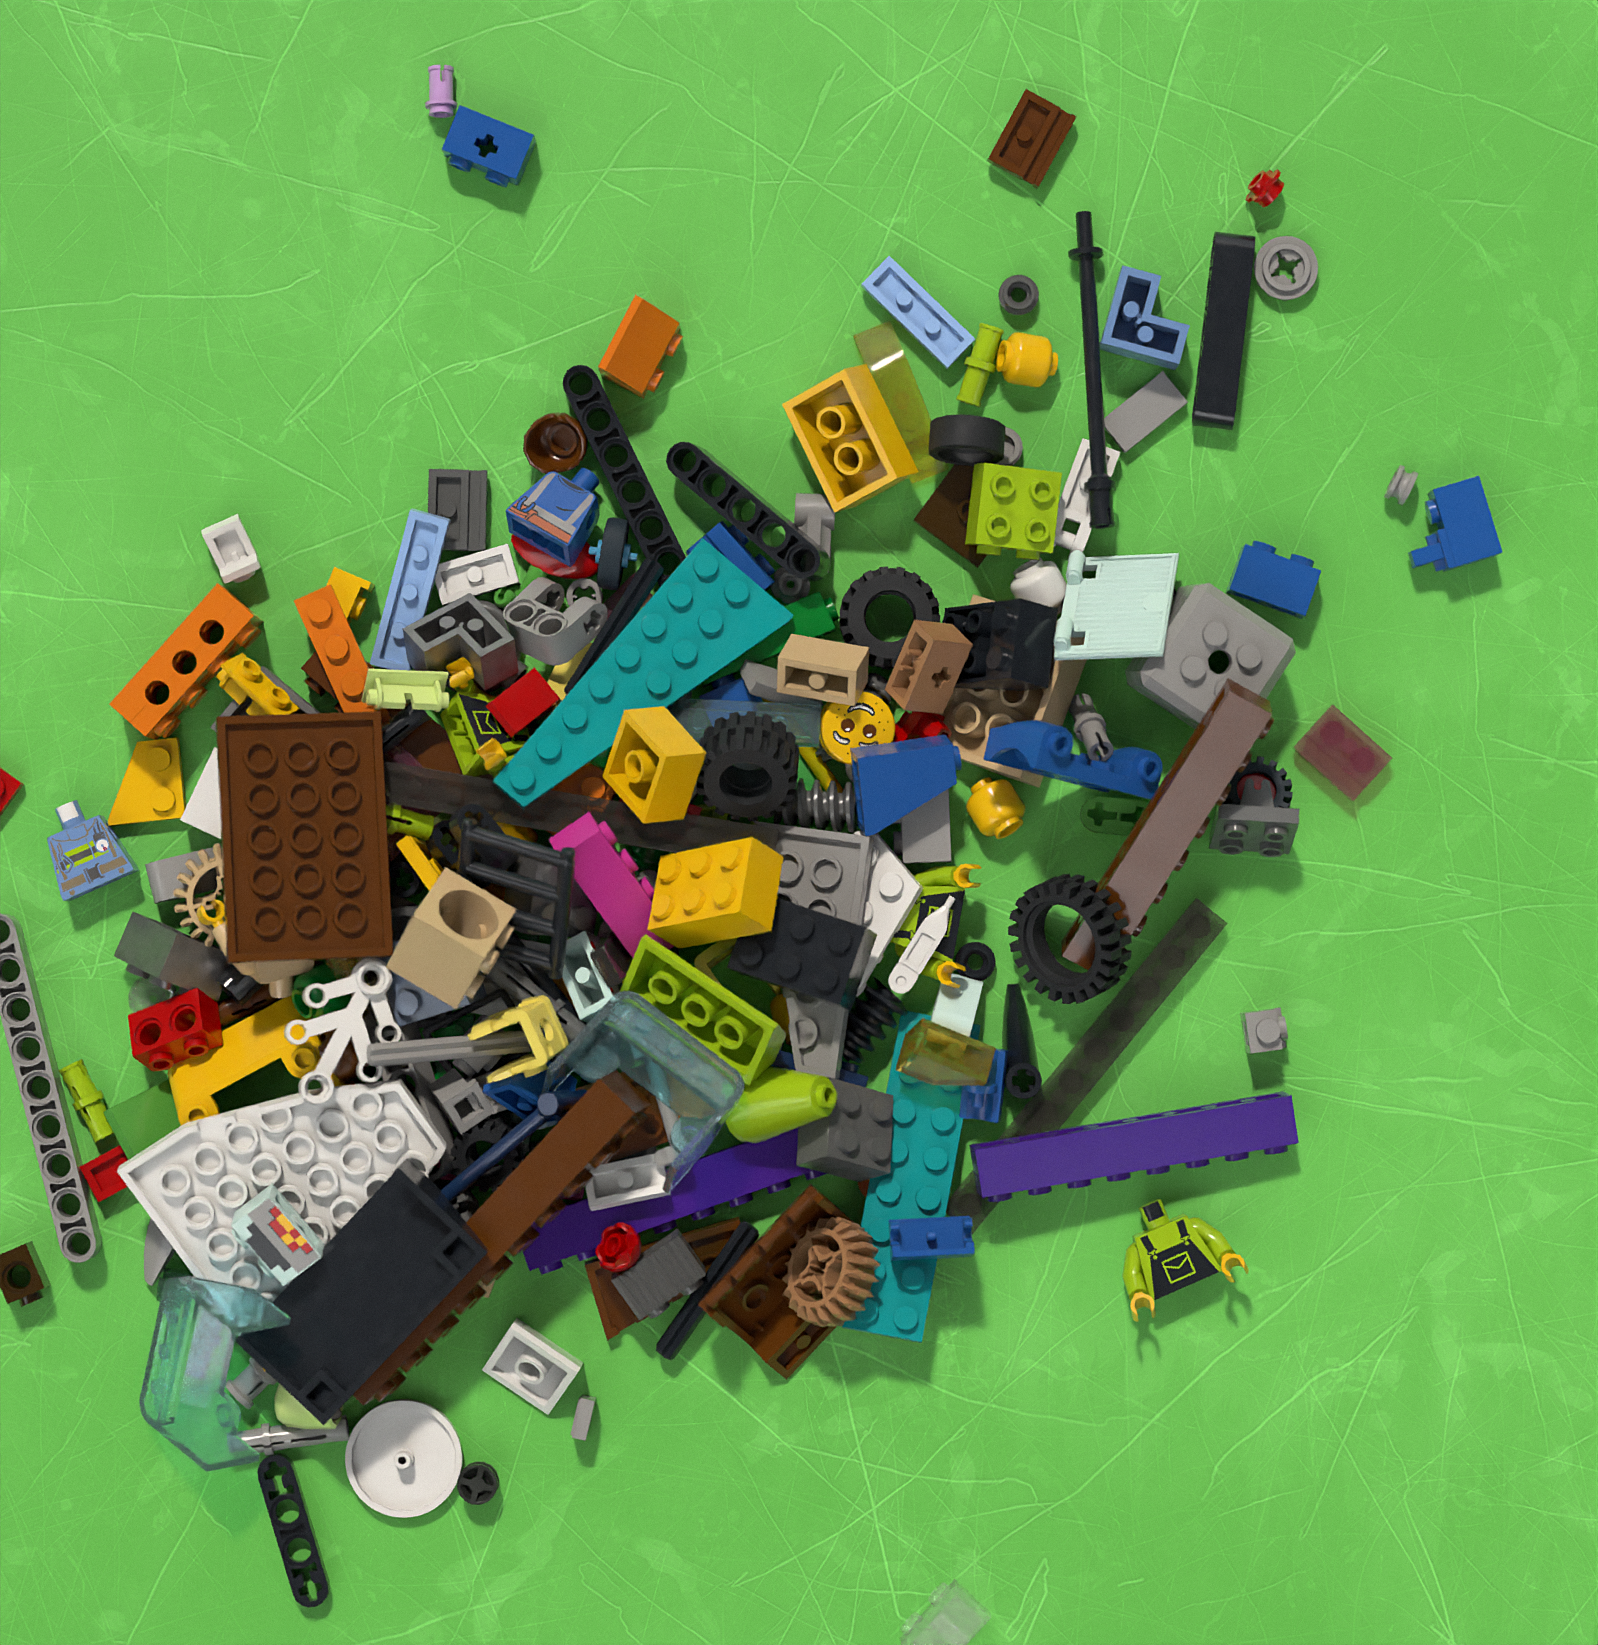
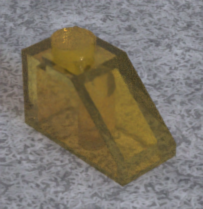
[895,1018,996,1086]

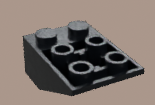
[942,598,1058,691]

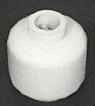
[1010,558,1067,615]

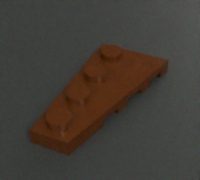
[584,1216,741,1341]

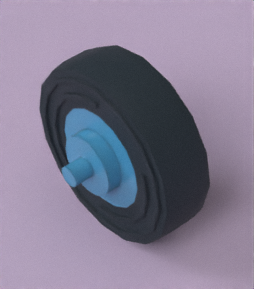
[589,517,638,590]

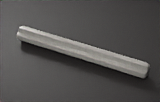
[367,1028,546,1066]

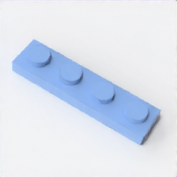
[370,508,451,670]

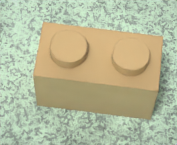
[777,634,869,706]

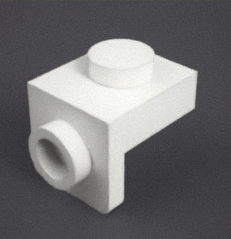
[201,514,261,584]

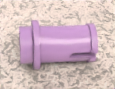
[425,65,457,118]

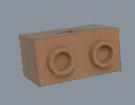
[885,620,973,714]

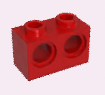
[128,988,223,1072]

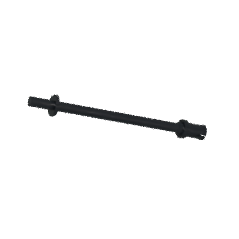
[1068,211,1116,529]

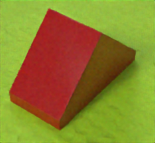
[486,667,560,737]

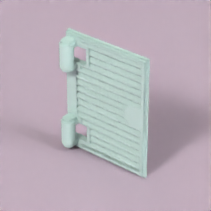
[1054,550,1179,660]

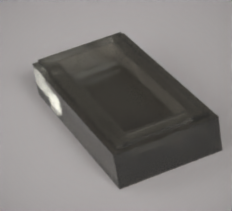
[590,929,633,988]

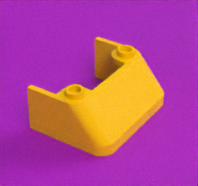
[168,996,355,1126]

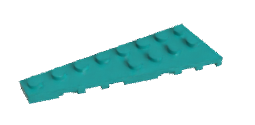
[492,538,794,809]

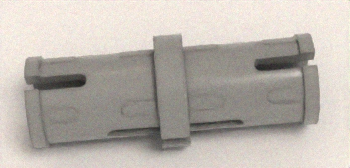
[1068,694,1114,761]

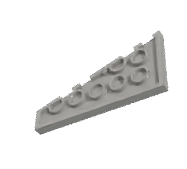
[754,821,874,1079]

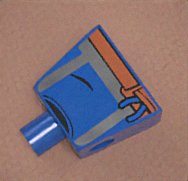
[505,468,600,567]

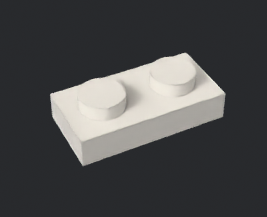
[435,544,520,606]
[586,1154,671,1211]

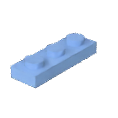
[861,256,975,369]

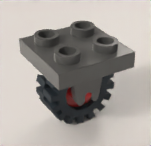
[1209,756,1299,857]

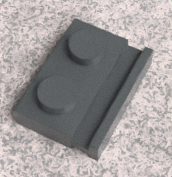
[428,469,488,551]

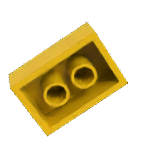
[782,364,919,513]
[647,837,784,949]

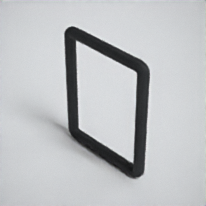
[422,989,529,1080]

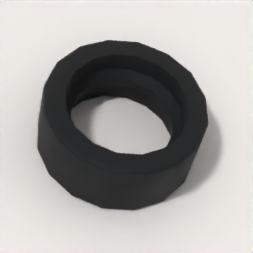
[928,414,1006,466]

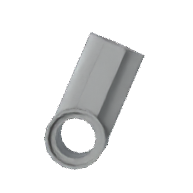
[794,493,835,573]

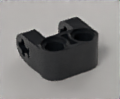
[425,804,519,889]

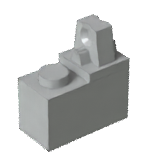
[893,789,951,864]

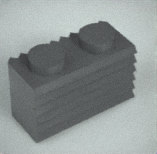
[611,1228,706,1320]

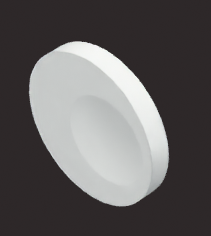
[345,1399,463,1518]

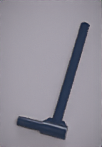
[441,1089,587,1203]

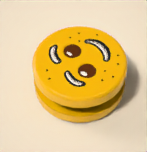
[817,691,895,765]

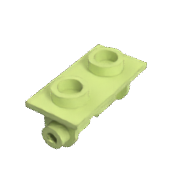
[362,669,449,712]

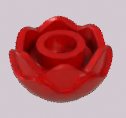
[595,1222,641,1272]

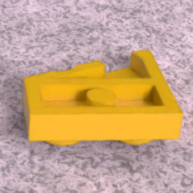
[108,738,186,826]

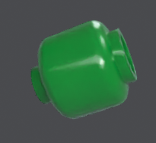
[291,962,352,1019]

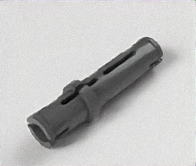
[482,956,592,1050]

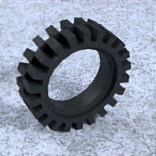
[1008,874,1132,1004]

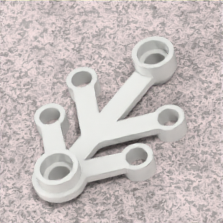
[284,958,401,1104]

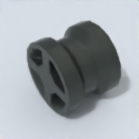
[457,1461,499,1505]

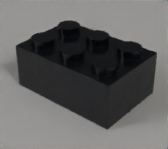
[727,898,877,1011]

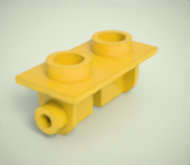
[216,653,300,715]

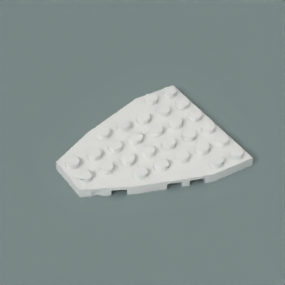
[117,1079,447,1336]

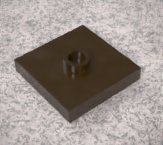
[913,464,987,568]

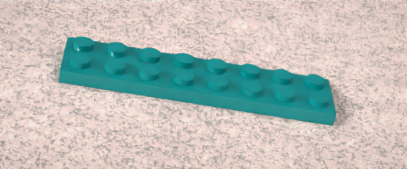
[841,1011,981,1343]

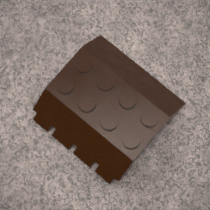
[698,1183,855,1380]

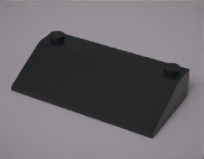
[235,1159,489,1426]

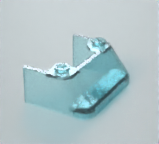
[541,991,744,1194]
[139,1275,291,1472]

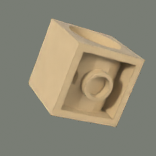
[386,868,516,1009]

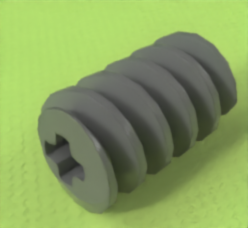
[774,778,858,833]

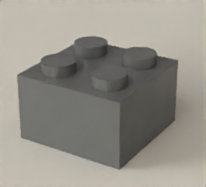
[796,1078,893,1182]

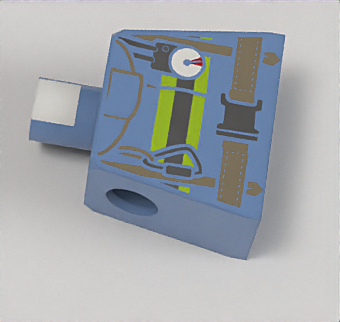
[47,800,139,901]

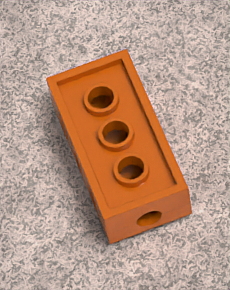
[109,583,263,740]

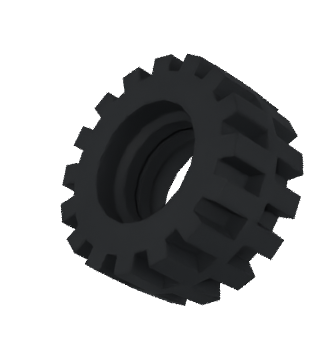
[450,1114,529,1192]

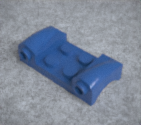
[983,721,1162,800]

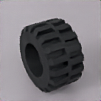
[839,566,940,670]
[696,711,799,821]

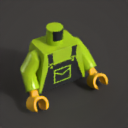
[440,657,540,779]
[890,864,981,988]
[1122,1199,1249,1322]

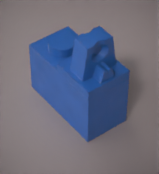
[1408,476,1503,572]

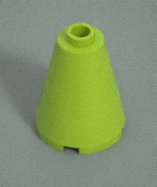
[722,1066,837,1143]

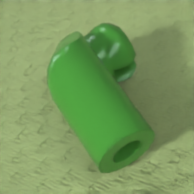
[493,565,548,610]

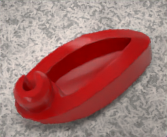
[511,534,599,579]

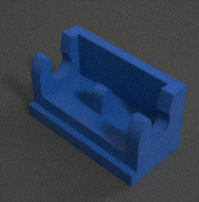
[888,1216,975,1261]

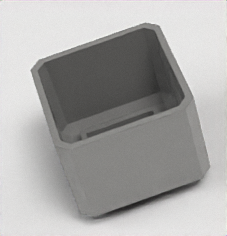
[1125,583,1296,729]

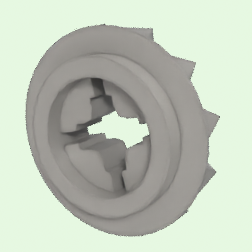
[1253,236,1318,301]

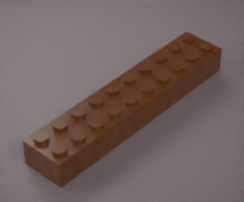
[353,1070,651,1406]

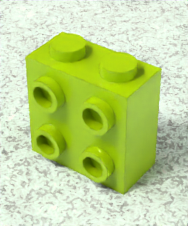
[965,463,1062,560]

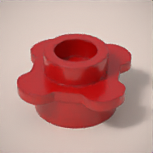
[1245,169,1284,208]

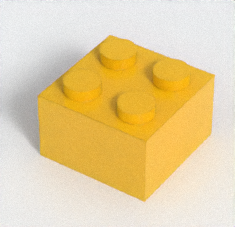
[602,706,706,824]

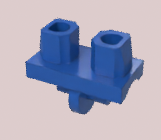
[959,1045,1008,1123]

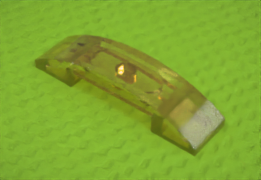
[853,321,949,484]

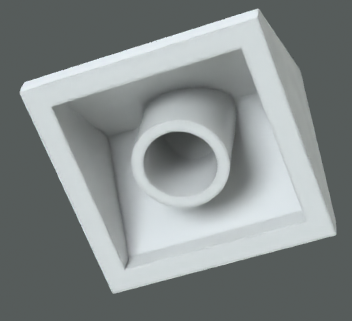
[482,1318,583,1415]

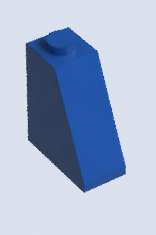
[850,735,961,836]

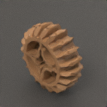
[781,1217,880,1327]

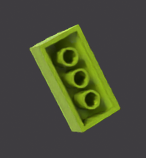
[618,934,786,1086]

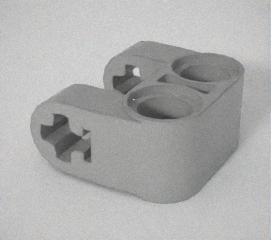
[503,577,608,665]

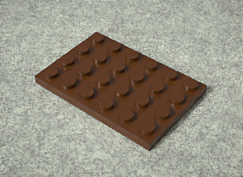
[215,711,393,964]

